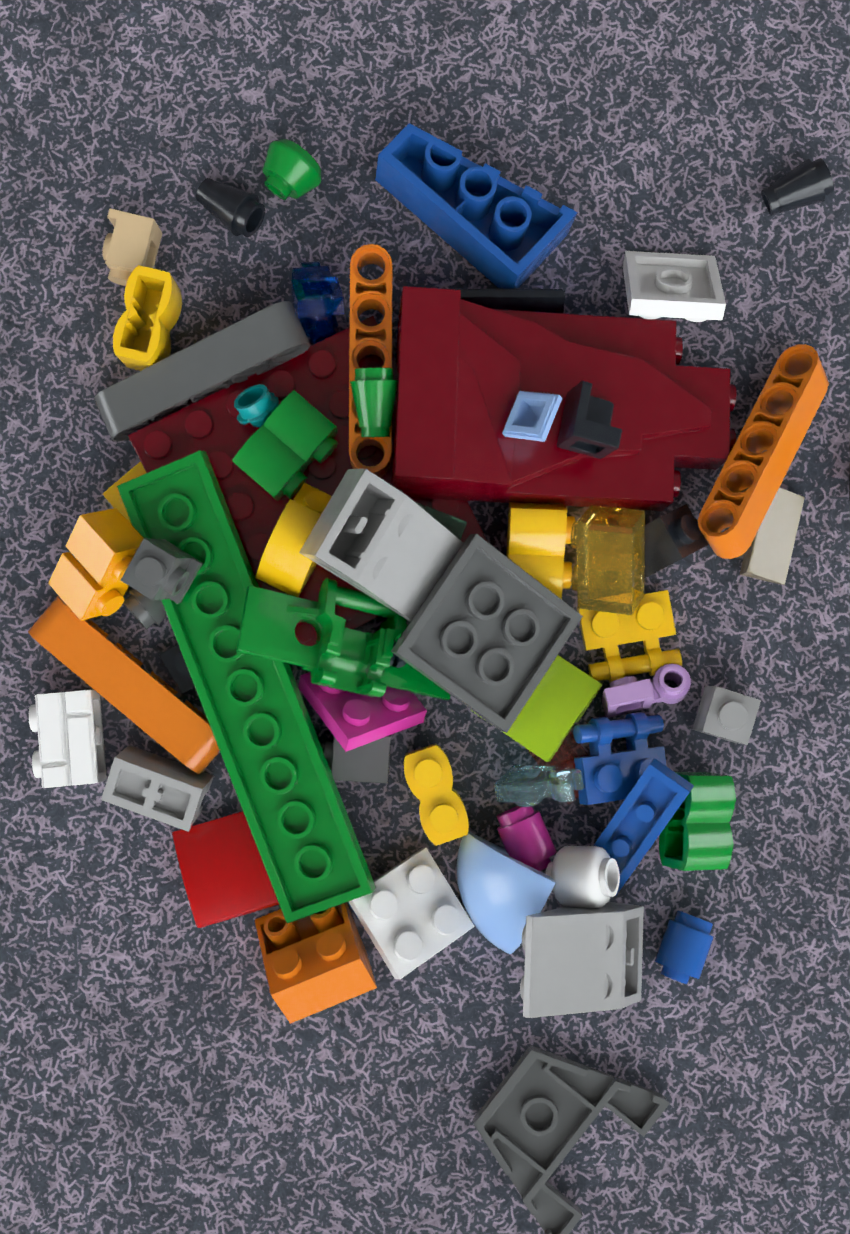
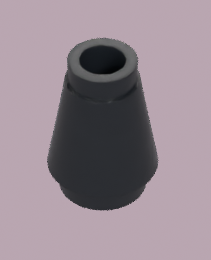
[761,158,834,216]
[196,178,265,237]

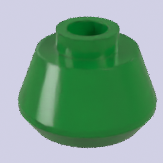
[262,139,321,200]

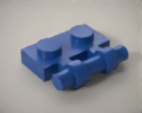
[573,712,667,805]

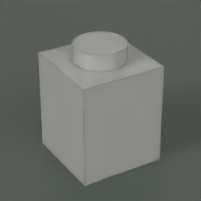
[692,686,761,745]

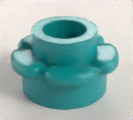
[234,384,279,427]

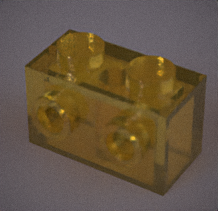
[570,505,645,615]

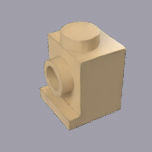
[103,208,162,286]

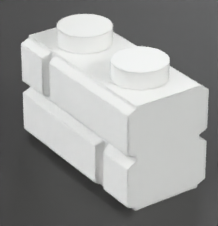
[29,690,107,788]

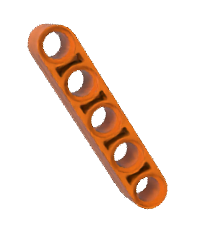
[349,244,392,478]
[698,344,829,559]
[28,596,220,774]

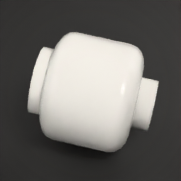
[546,846,620,908]

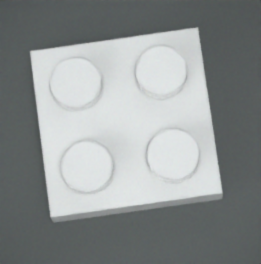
[623,251,726,322]
[348,848,475,979]

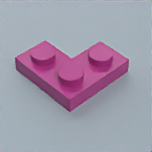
[298,672,427,752]

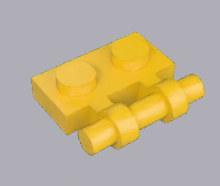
[577,590,682,683]

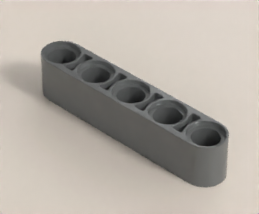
[94,301,310,442]

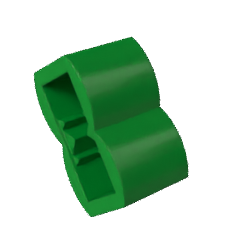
[232,390,338,501]
[659,772,736,871]

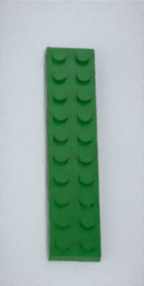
[117,450,376,923]

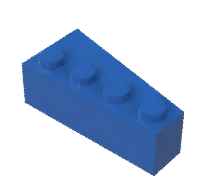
[375,123,578,289]

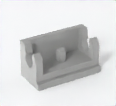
[101,745,214,832]

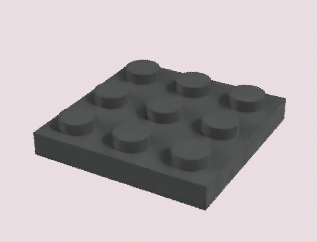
[391,534,583,733]

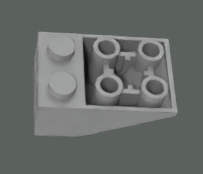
[299,469,464,622]
[520,902,644,1018]

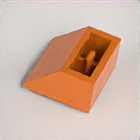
[255,902,377,1023]

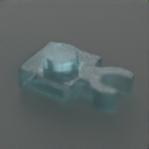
[494,765,584,807]

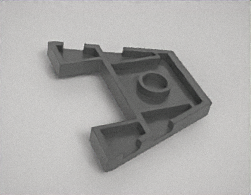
[473,1045,670,1234]

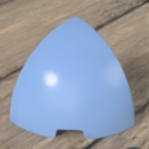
[457,831,556,954]

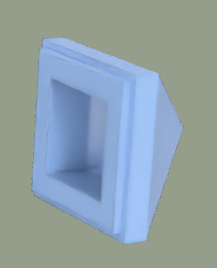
[502,391,562,442]

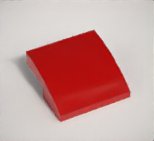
[172,811,279,928]

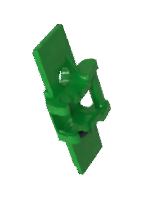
[236,578,450,700]

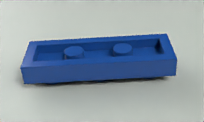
[593,758,694,896]

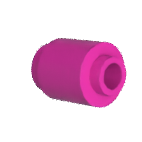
[496,802,557,871]

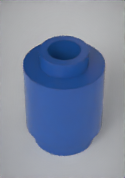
[655,910,714,984]

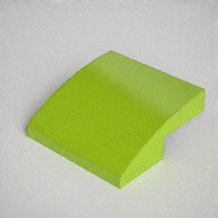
[471,655,603,762]

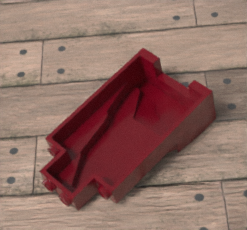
[391,286,736,511]

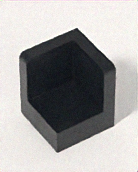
[557,380,622,459]

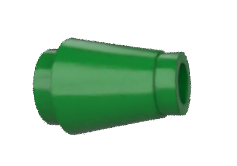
[350,368,398,437]

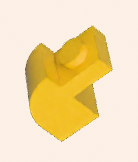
[255,483,332,597]

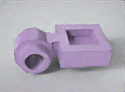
[602,664,691,718]

